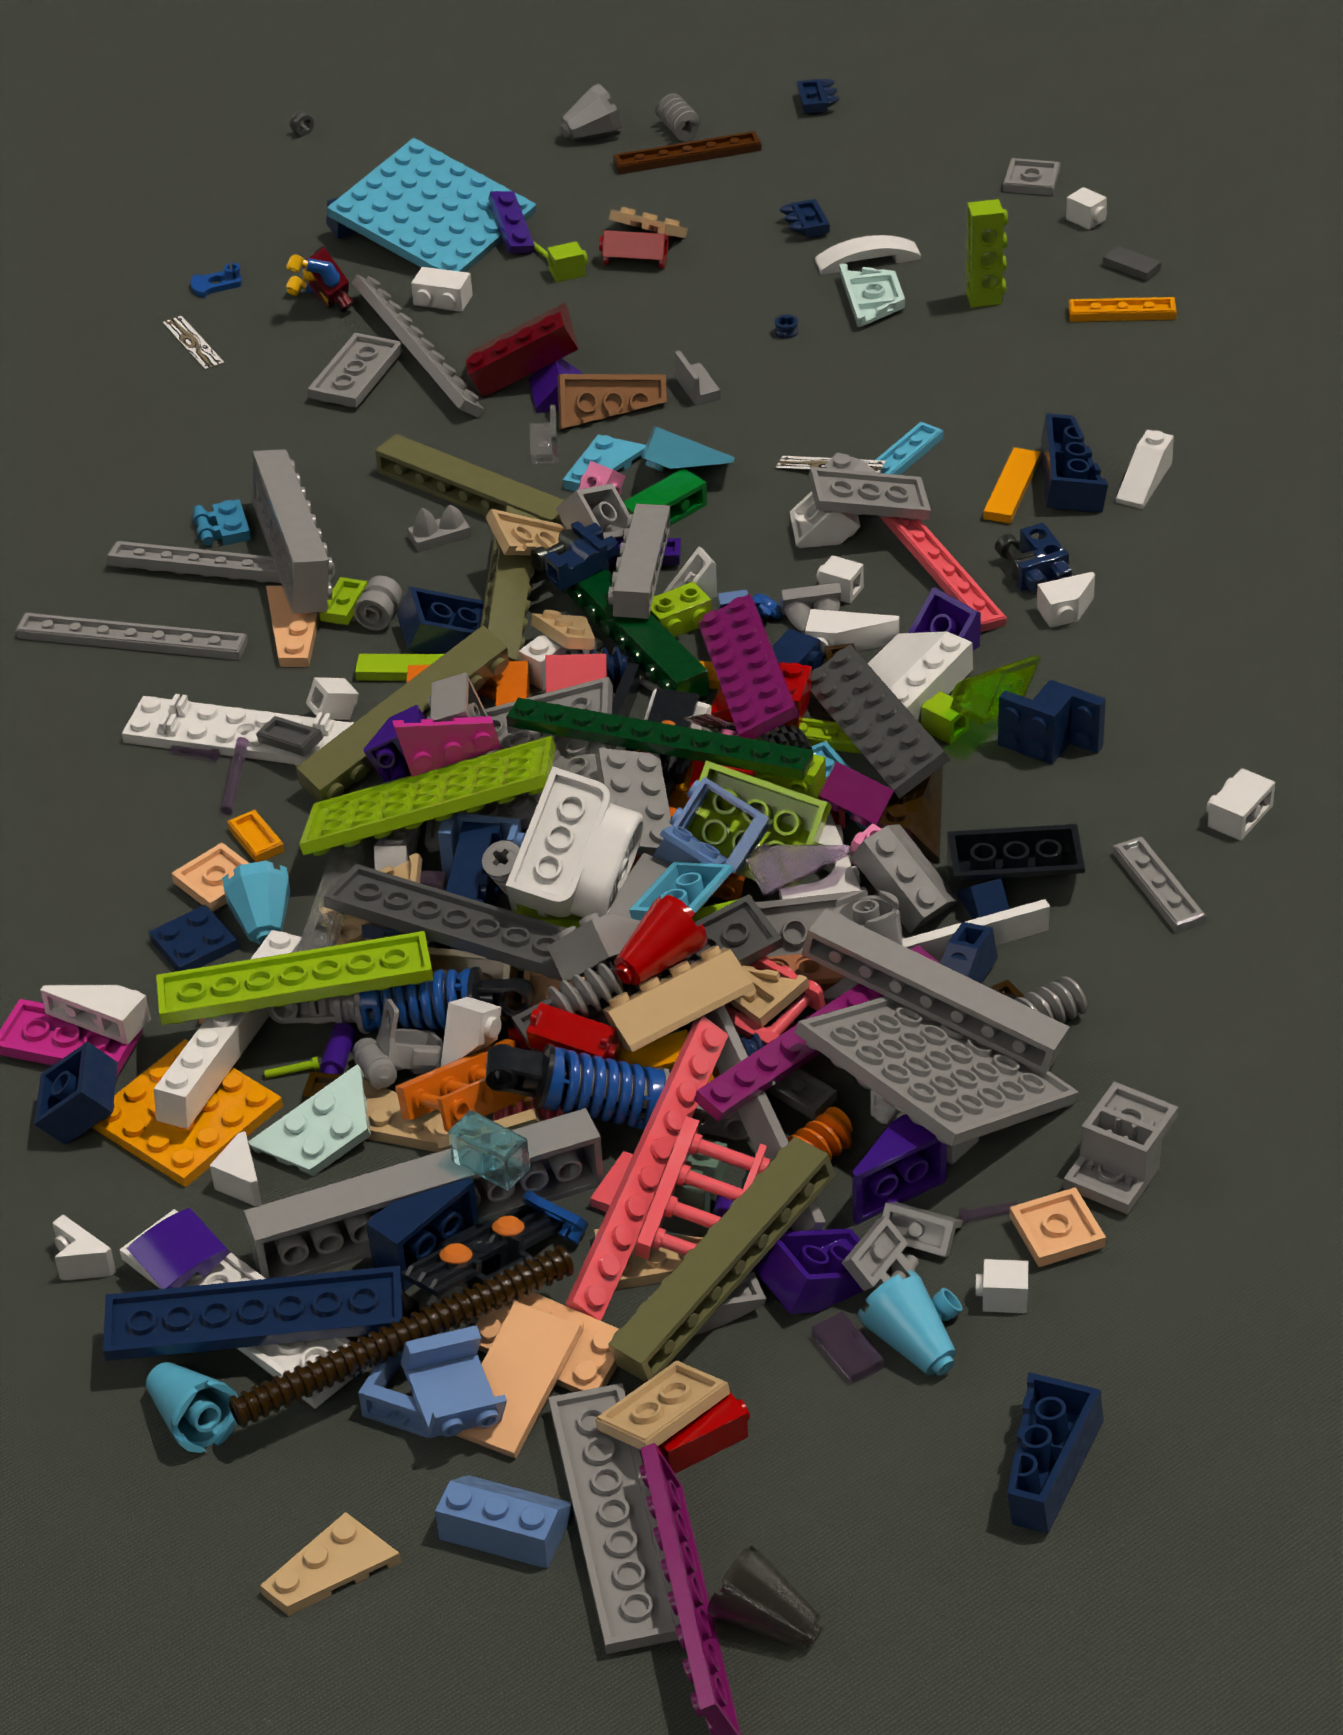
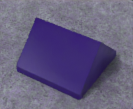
[529,358,582,413]
[908,587,981,651]

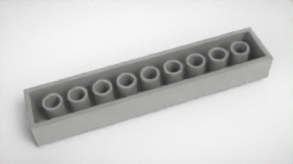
[244,1108,604,1279]

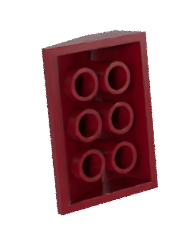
[465,303,579,398]

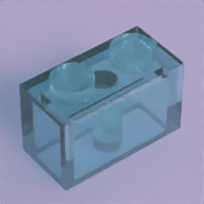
[448,1110,530,1191]

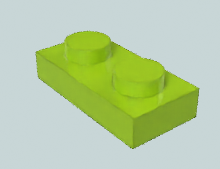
[319,577,367,625]

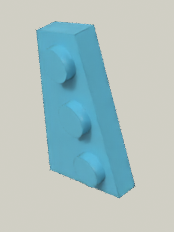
[563,434,646,491]

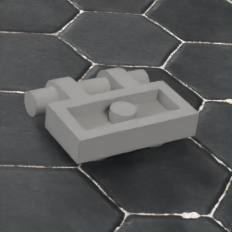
[842,1216,919,1291]

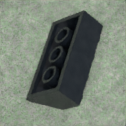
[947,824,1085,882]

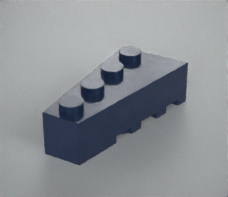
[1041,413,1108,512]
[434,822,503,950]
[1007,1372,1104,1534]

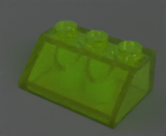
[950,655,1042,725]

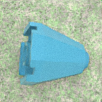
[222,861,291,945]

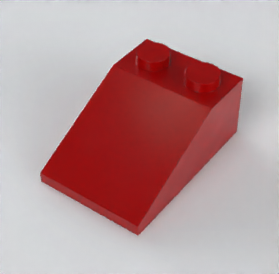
[711,662,812,730]

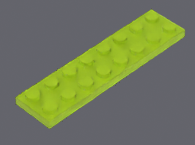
[156,931,434,1025]

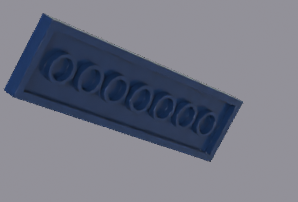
[103,1266,403,1361]

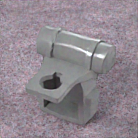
[352,999,443,1090]

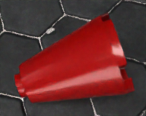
[614,895,708,985]

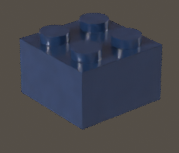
[34,1041,118,1145]

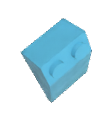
[642,426,735,471]

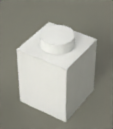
[1066,187,1107,230]
[816,555,864,604]
[306,677,359,720]
[976,1259,1028,1313]

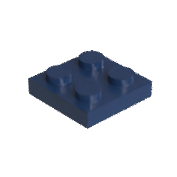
[148,905,239,971]

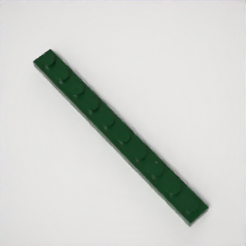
[506,698,814,780]

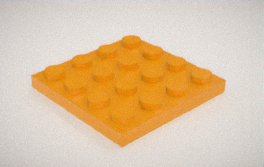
[91,1039,283,1188]

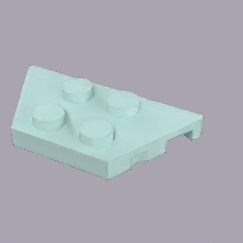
[839,264,905,327]
[248,1064,371,1176]

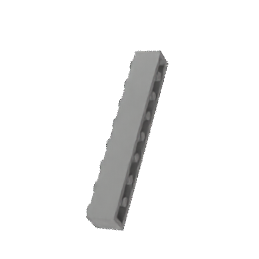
[801,909,1070,1075]

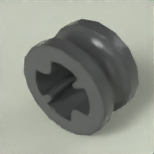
[289,111,314,136]

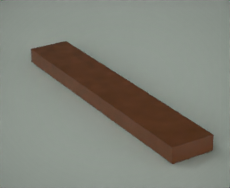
[613,131,762,175]

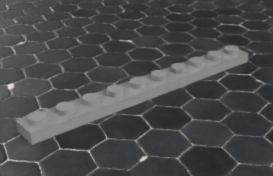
[352,275,485,418]

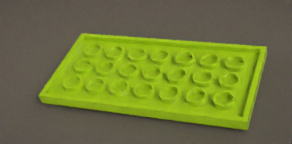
[299,735,556,856]

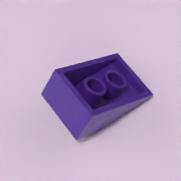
[852,1114,947,1225]
[753,1228,890,1314]

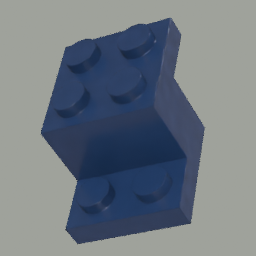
[998,679,1106,765]

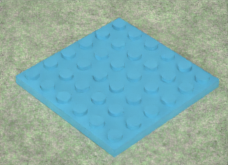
[326,138,537,272]

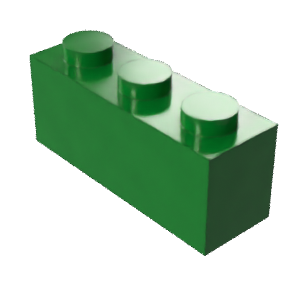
[623,468,707,526]

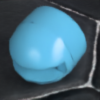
[931,1288,963,1321]

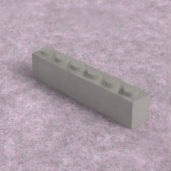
[608,503,670,619]

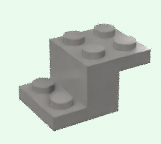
[1063,1082,1178,1215]

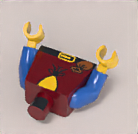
[286,247,354,312]

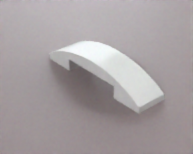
[815,235,921,275]

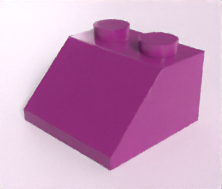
[818,761,894,827]

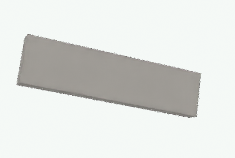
[1113,836,1206,933]

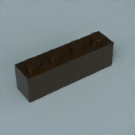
[878,748,943,863]

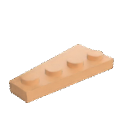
[266,586,320,667]

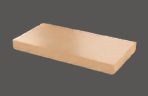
[455,1301,583,1459]

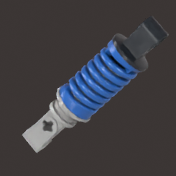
[268,967,535,1034]
[485,1043,749,1141]

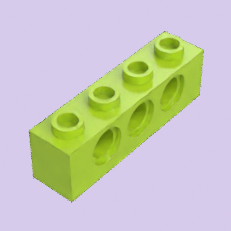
[966,199,1008,308]

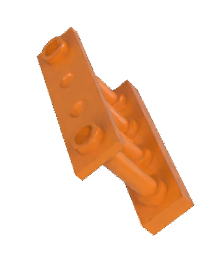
[395,1039,529,1132]

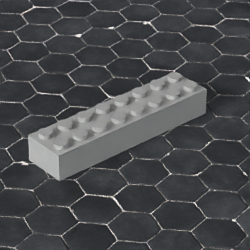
[252,449,333,614]

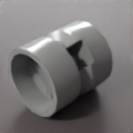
[354,575,403,631]

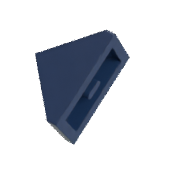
[957,878,1009,919]

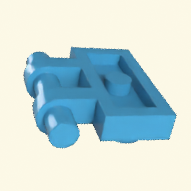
[192,499,251,546]

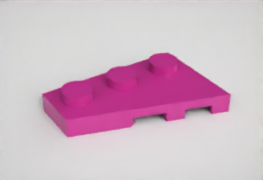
[393,716,501,777]

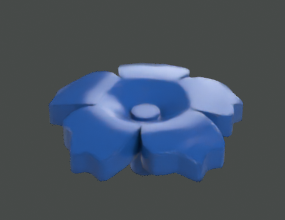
[752,593,782,620]

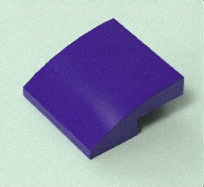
[126,1208,231,1289]

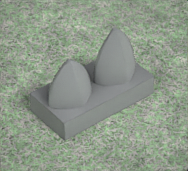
[407,505,471,552]
[780,583,841,632]

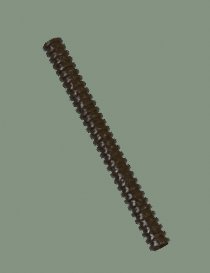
[228,1245,574,1428]

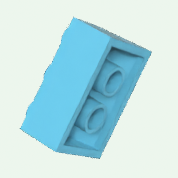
[629,861,733,921]

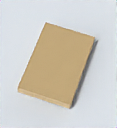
[595,1360,730,1450]

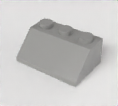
[851,824,959,934]

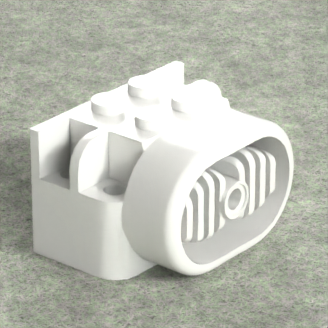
[506,766,644,918]

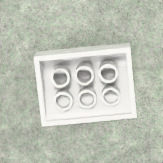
[868,632,973,723]

